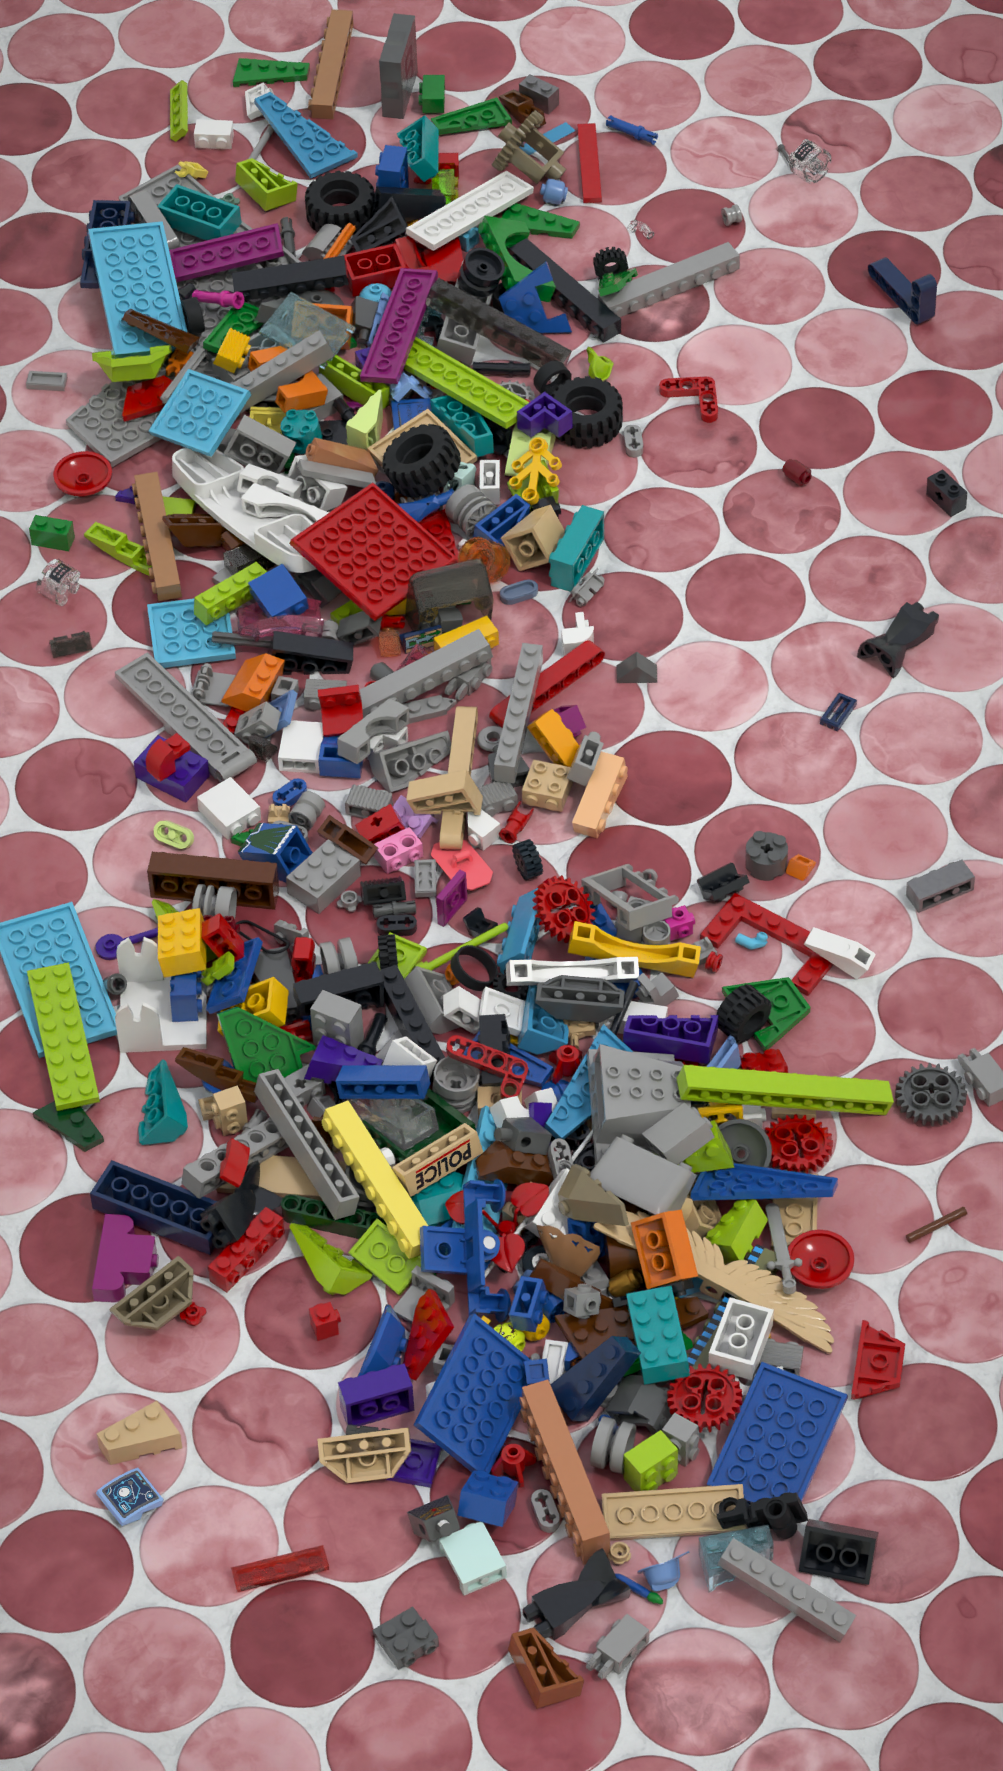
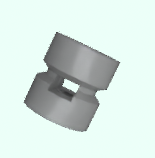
[288,791,325,831]
[643,920,670,945]

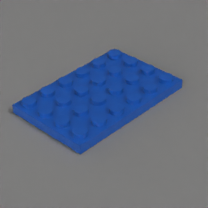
[413,1313,531,1473]
[706,1362,848,1505]

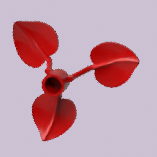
[445,1183,549,1273]

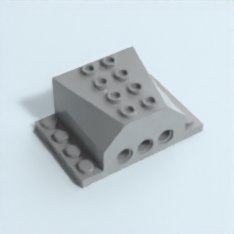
[587,1044,691,1165]

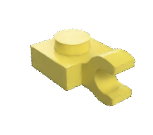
[174,161,208,179]

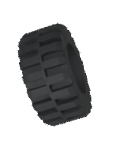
[305,171,375,238]
[551,376,623,449]
[382,424,461,498]

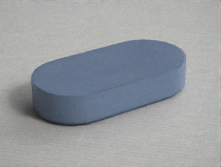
[500,579,538,605]

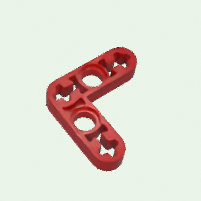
[659,376,718,423]

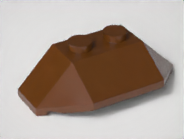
[162,514,228,548]
[475,1141,554,1187]

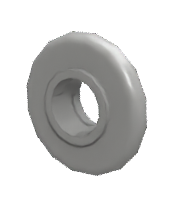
[477,726,502,752]

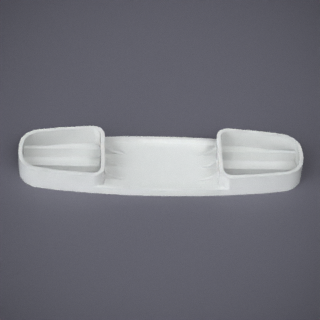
[172,448,316,573]

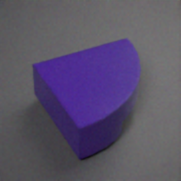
[115,486,138,504]

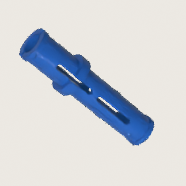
[606,115,658,145]

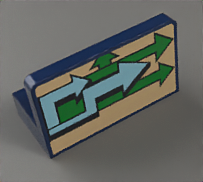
[399,625,443,654]

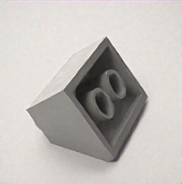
[404,966,461,1034]

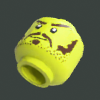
[494,1322,526,1352]

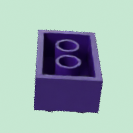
[134,735,210,803]
[338,1363,415,1427]

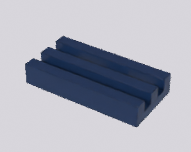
[820,693,857,732]

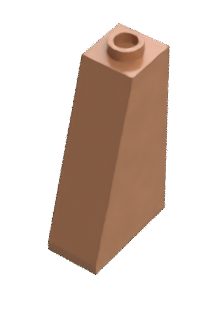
[305,438,379,477]

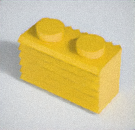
[213,328,251,373]

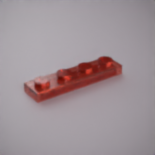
[231,1545,329,1592]

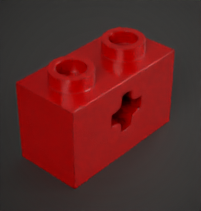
[355,804,406,844]
[201,913,244,962]

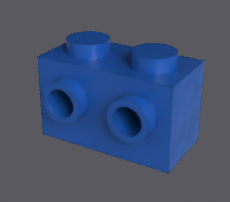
[509,1276,549,1332]

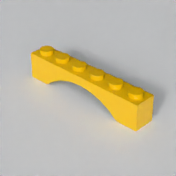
[568,921,701,978]

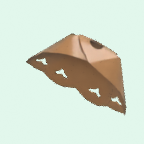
[536,1225,600,1277]

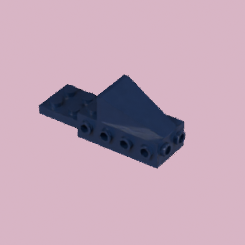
[80,200,135,289]

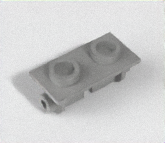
[568,568,605,606]

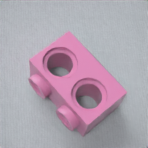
[374,827,423,874]

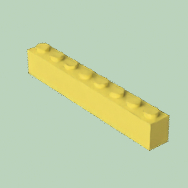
[322,1101,428,1259]

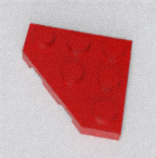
[403,1288,454,1381]

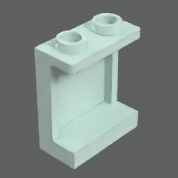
[439,1522,507,1596]

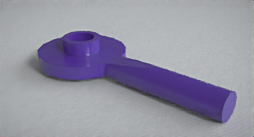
[96,928,158,960]

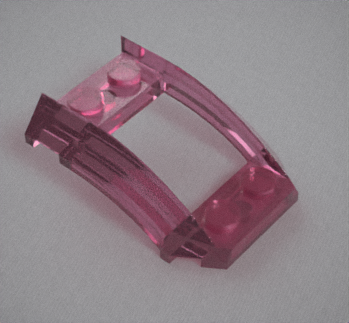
[236,598,324,642]

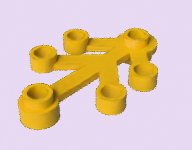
[509,437,562,505]

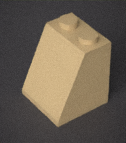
[501,505,565,571]

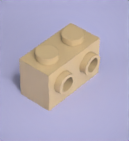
[211,1085,248,1136]

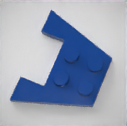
[499,261,572,333]

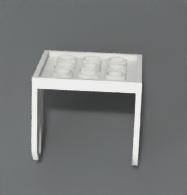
[115,937,207,1053]

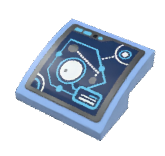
[96,1468,164,1526]

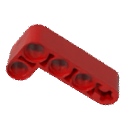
[446,1035,528,1099]

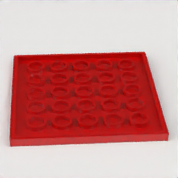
[289,482,458,621]

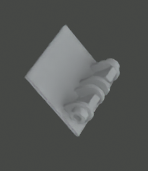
[191,663,236,707]

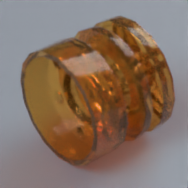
[458,537,510,583]

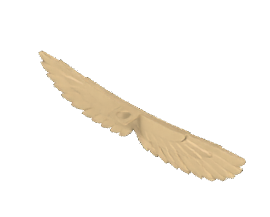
[593,1211,834,1354]

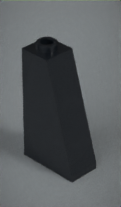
[371,186,446,222]

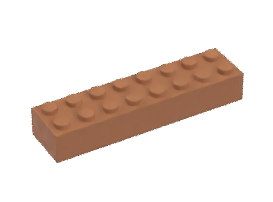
[519,1380,610,1565]

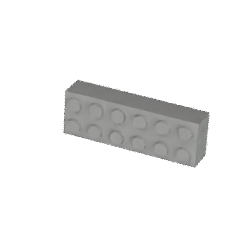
[436,260,492,365]

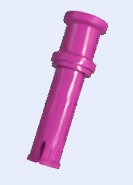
[192,290,244,309]

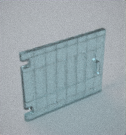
[259,292,356,369]

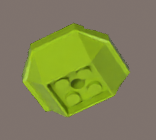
[92,345,172,382]

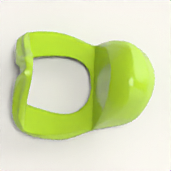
[586,346,614,381]

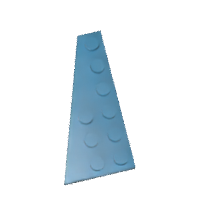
[254,92,358,179]
[544,1024,633,1140]

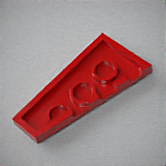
[419,509,463,574]

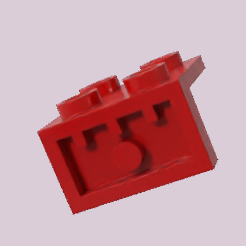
[318,685,363,737]

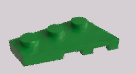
[598,268,638,297]

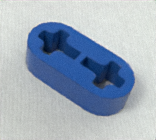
[272,778,307,807]

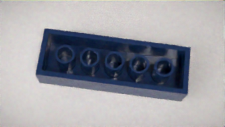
[90,1160,218,1255]

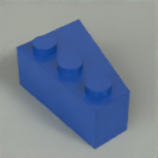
[473,494,530,563]
[170,971,202,1022]

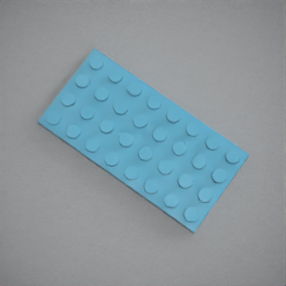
[88,221,187,358]
[0,902,117,1058]

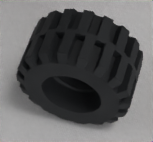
[716,984,772,1043]

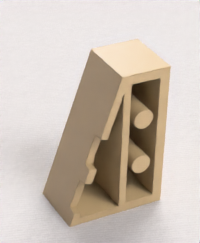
[406,770,483,815]

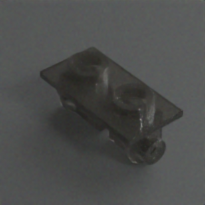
[49,631,93,658]

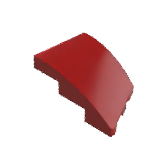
[421,237,463,284]

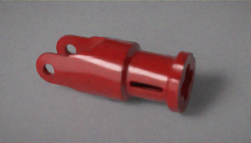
[499,801,534,844]

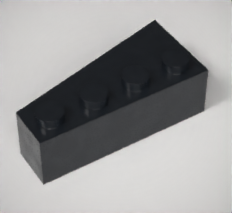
[293,962,384,1016]

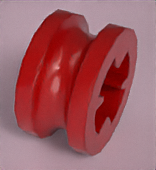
[705,951,723,973]

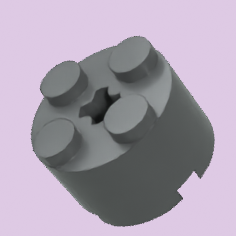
[745,831,788,881]

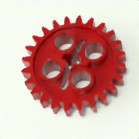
[532,875,596,943]
[765,1114,833,1174]
[667,1363,743,1433]

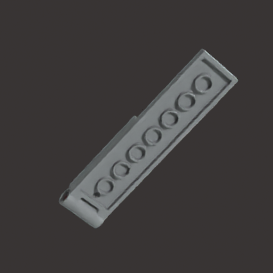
[115,652,257,782]

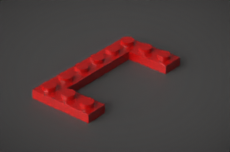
[700,893,834,996]

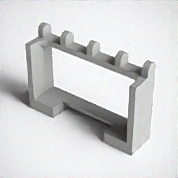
[581,864,679,931]

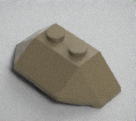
[109,1256,194,1330]

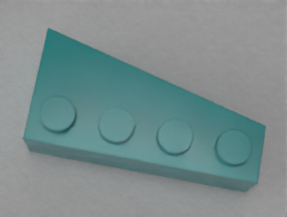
[397,115,439,182]
[430,395,494,457]

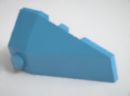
[517,985,569,1055]

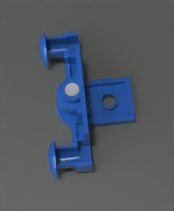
[420,1179,511,1323]

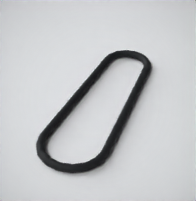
[236,920,290,954]

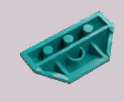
[410,1172,465,1226]

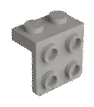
[393,1265,455,1323]

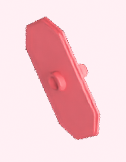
[431,840,493,891]

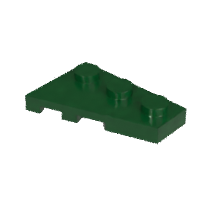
[33,1101,104,1152]

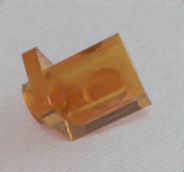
[378,628,401,657]

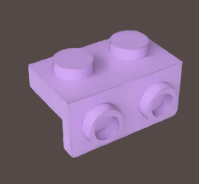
[393,795,439,839]

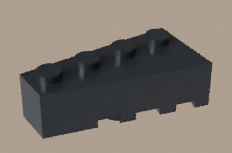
[268,631,354,675]

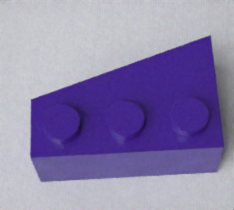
[304,1035,383,1084]

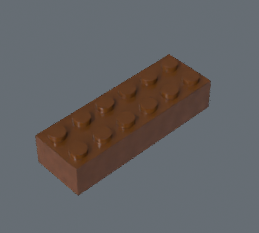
[147,851,279,910]

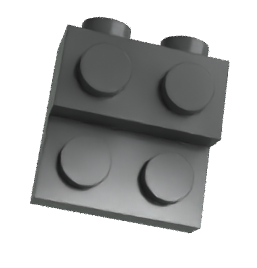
[372,1607,439,1670]

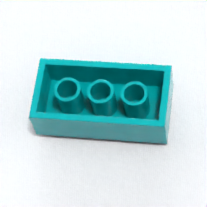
[157,184,242,240]
[548,505,604,592]
[626,1286,690,1385]

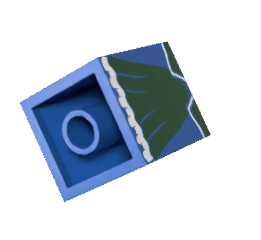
[238,823,313,883]

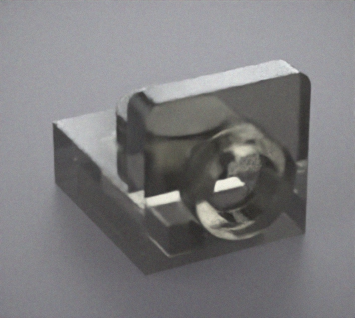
[248,733,278,763]

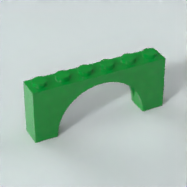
[478,216,556,302]

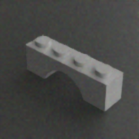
[337,698,409,764]

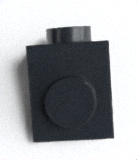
[463,907,498,938]

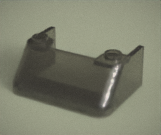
[405,559,494,632]

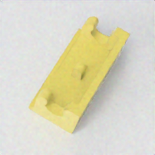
[249,407,286,434]

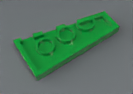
[233,58,310,87]
[431,97,512,135]
[502,203,580,239]
[203,302,265,353]

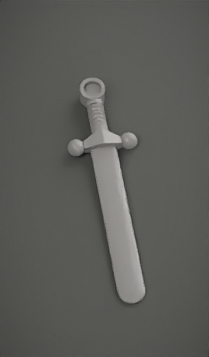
[766,1203,802,1294]

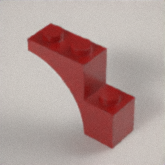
[393,236,429,270]

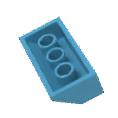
[497,888,541,974]

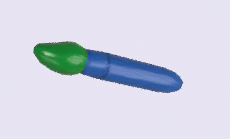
[615,1574,663,1605]

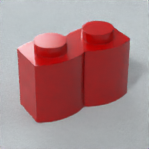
[291,937,316,983]

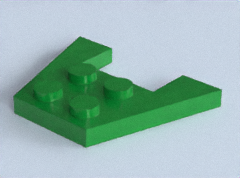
[722,977,811,1051]

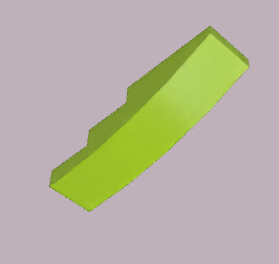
[84,522,152,576]

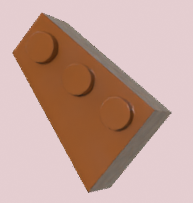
[508,1627,584,1709]

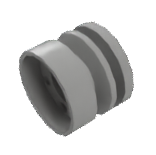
[445,484,497,537]
[192,884,237,919]
[432,1056,480,1113]

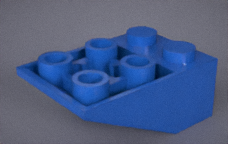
[318,735,364,778]

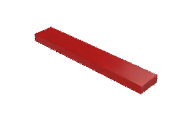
[577,123,602,203]

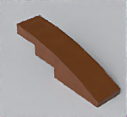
[175,1047,258,1103]
[529,1258,622,1310]

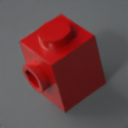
[309,1302,341,1341]

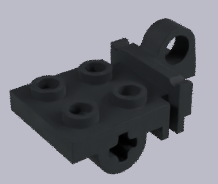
[716,1492,808,1539]

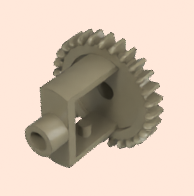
[492,110,567,184]

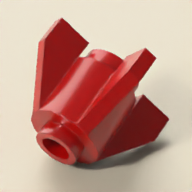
[549,1045,582,1084]
[491,1444,536,1488]

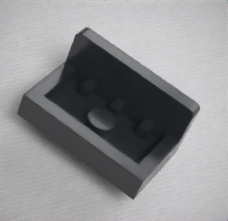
[697,862,750,902]

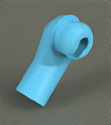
[735,932,768,950]

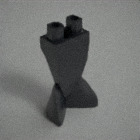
[857,602,939,678]
[200,1160,283,1249]
[523,1548,631,1640]

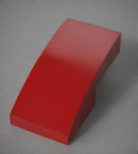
[220,1138,250,1188]

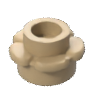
[608,1542,631,1565]

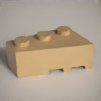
[97,1401,182,1465]

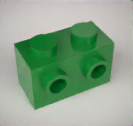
[419,75,445,113]
[29,515,75,552]

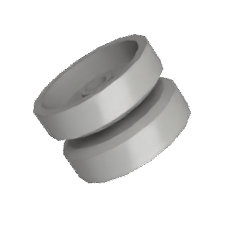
[319,937,358,974]
[590,1416,636,1474]

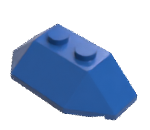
[357,1304,408,1377]

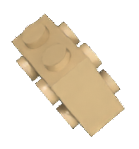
[522,760,574,812]

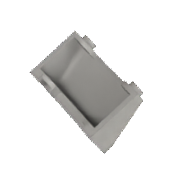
[589,1134,697,1215]

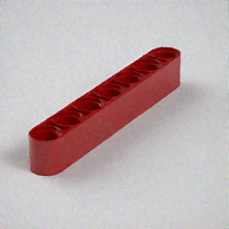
[489,640,605,728]

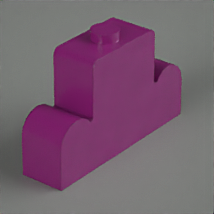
[92,1214,159,1303]

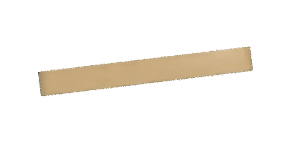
[440,706,478,850]

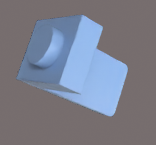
[390,372,433,403]

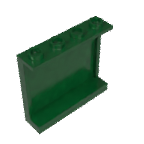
[362,1088,476,1164]

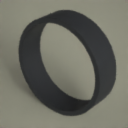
[450,945,498,991]

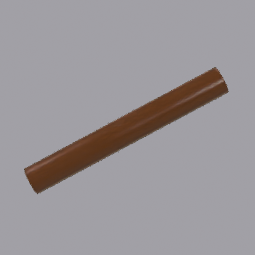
[906,1207,967,1243]

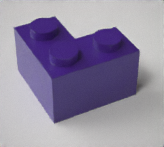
[517,392,573,438]

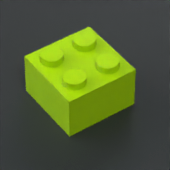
[623,1430,678,1491]

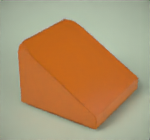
[786,854,816,881]

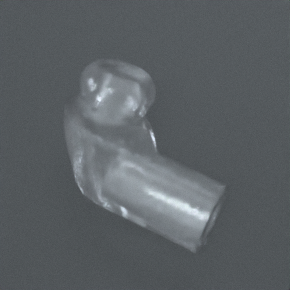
[627,220,654,239]

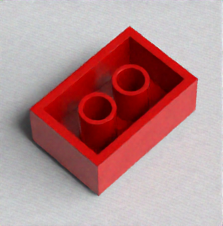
[342,243,406,297]

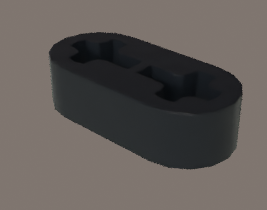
[376,914,417,936]

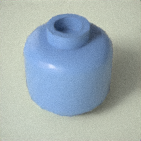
[540,179,568,205]

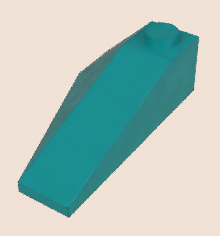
[138,1059,188,1145]

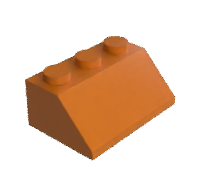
[221,653,285,712]
[631,1209,698,1290]

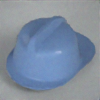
[637,1551,689,1592]

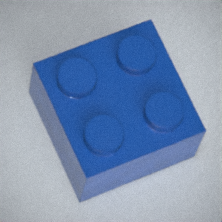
[457,1471,519,1527]

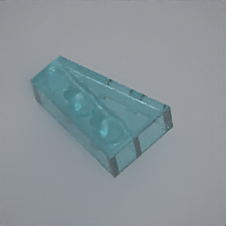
[698,1525,774,1592]

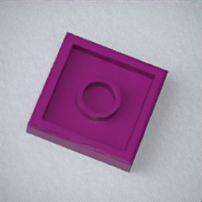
[436,870,467,927]

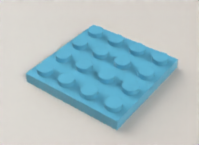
[149,369,251,457]
[147,599,236,668]

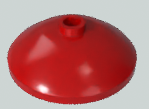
[53,451,112,496]
[788,1230,854,1289]

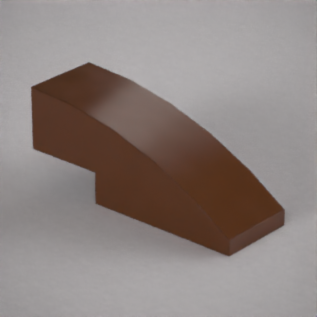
[499,89,546,128]
[317,815,379,865]

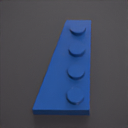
[464,1031,554,1087]

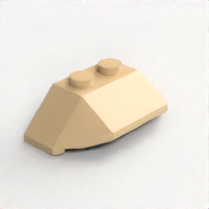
[317,1428,411,1483]

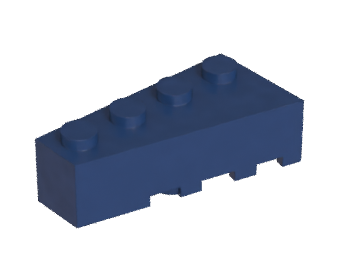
[550,1336,641,1421]

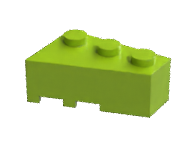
[705,1199,768,1264]

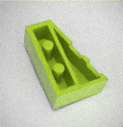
[235,158,298,211]
[655,1120,734,1173]

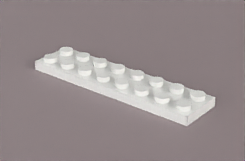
[406,171,534,251]

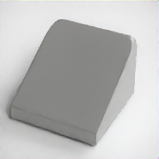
[307,1095,336,1118]

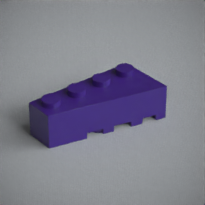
[623,1015,718,1064]

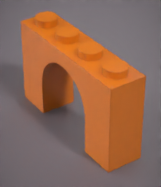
[248,344,328,413]

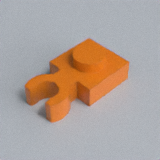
[166,348,194,377]

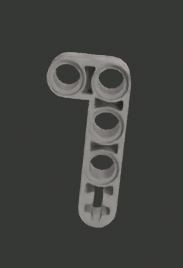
[127,189,180,250]

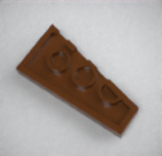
[122,309,200,353]

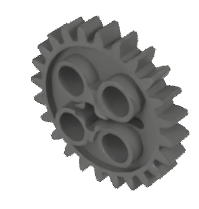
[895,1063,967,1127]

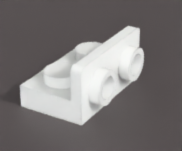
[245,82,274,120]

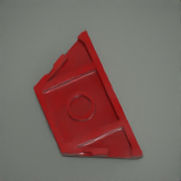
[122,375,173,422]
[851,1320,905,1400]

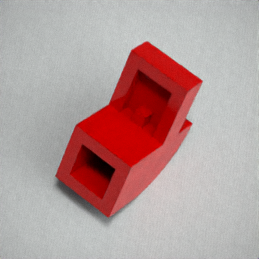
[146,733,191,782]

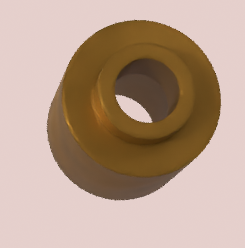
[608,1268,643,1297]

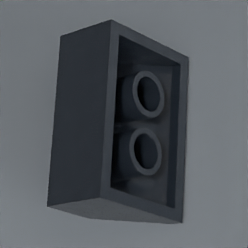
[799,1519,879,1585]

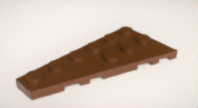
[555,1297,709,1361]

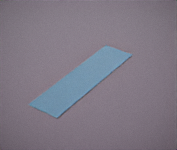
[519,122,576,155]

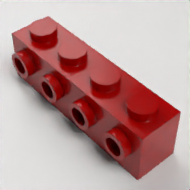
[208,1207,285,1293]

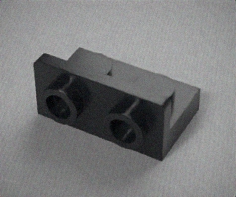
[481,414,512,455]

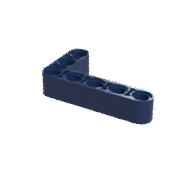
[868,257,937,325]

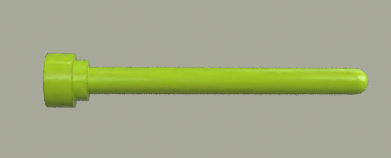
[414,923,508,971]

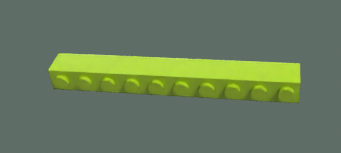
[676,1065,894,1115]

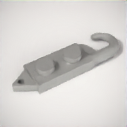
[403,695,457,724]

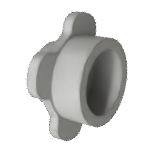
[337,890,362,912]

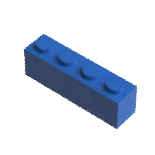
[336,1065,430,1099]

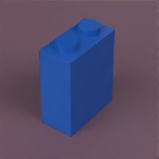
[248,564,309,627]

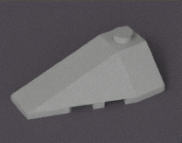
[368,731,452,793]

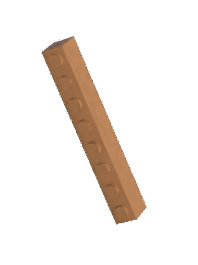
[308,9,354,119]
[132,472,182,601]

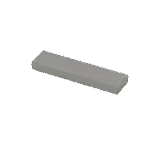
[297,459,376,488]

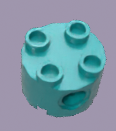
[280,409,322,454]

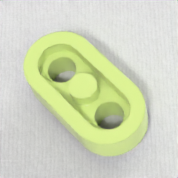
[154,820,194,849]

